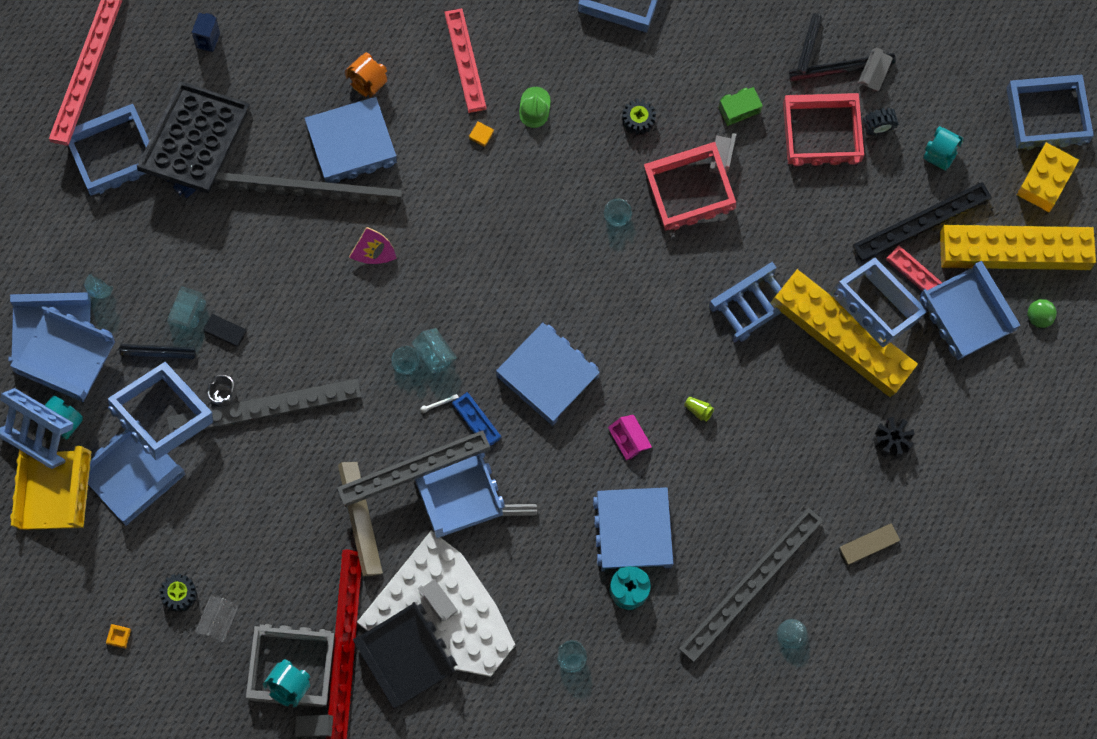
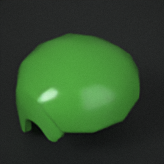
[1027,299,1057,328]

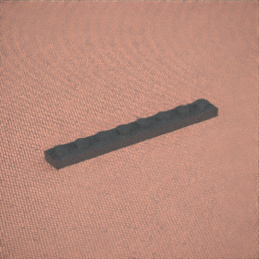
[337,430,491,507]

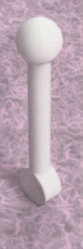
[420,394,459,413]

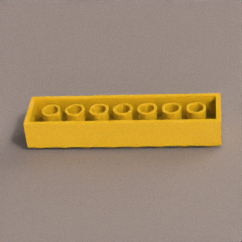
[940,225,1096,270]
[770,269,918,397]

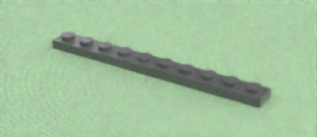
[214,172,402,205]
[167,378,361,434]
[678,508,823,663]

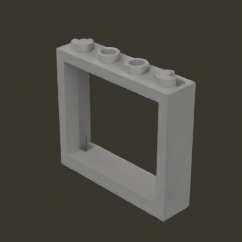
[246,624,335,708]

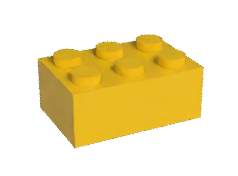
[1016,142,1079,212]

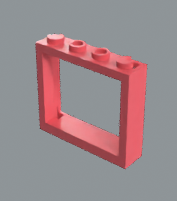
[783,93,864,166]
[644,142,736,231]

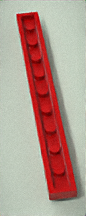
[326,549,361,739]

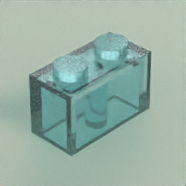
[167,286,206,333]
[412,328,457,373]

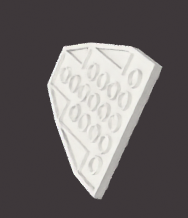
[357,531,515,677]

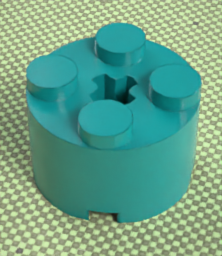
[923,126,963,171]
[45,395,83,440]
[610,566,650,610]
[263,659,310,707]

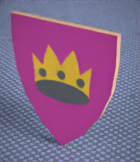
[349,227,397,264]

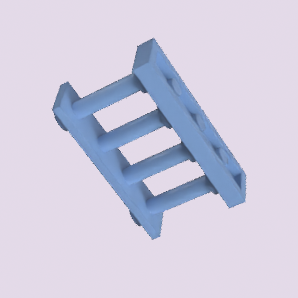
[709,262,782,343]
[0,388,73,469]

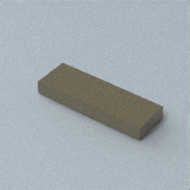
[839,523,900,566]

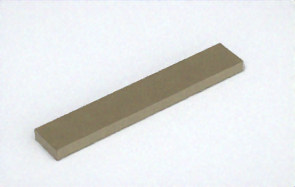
[338,462,383,576]

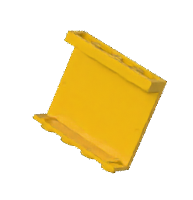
[10,446,91,530]

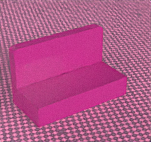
[608,415,652,460]

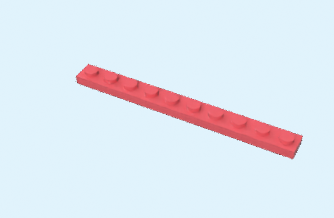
[49,0,122,146]

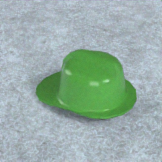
[519,87,550,128]

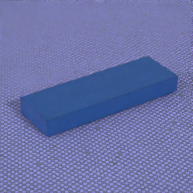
[452,392,502,446]

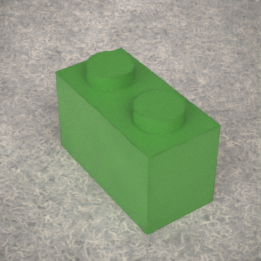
[718,87,763,126]

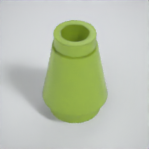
[684,397,714,421]

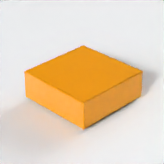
[469,122,494,147]
[106,624,131,649]

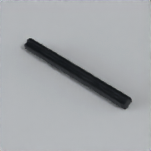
[789,53,896,81]

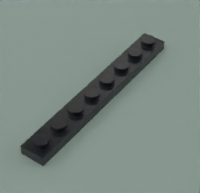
[852,182,992,262]

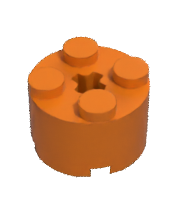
[345,52,387,98]

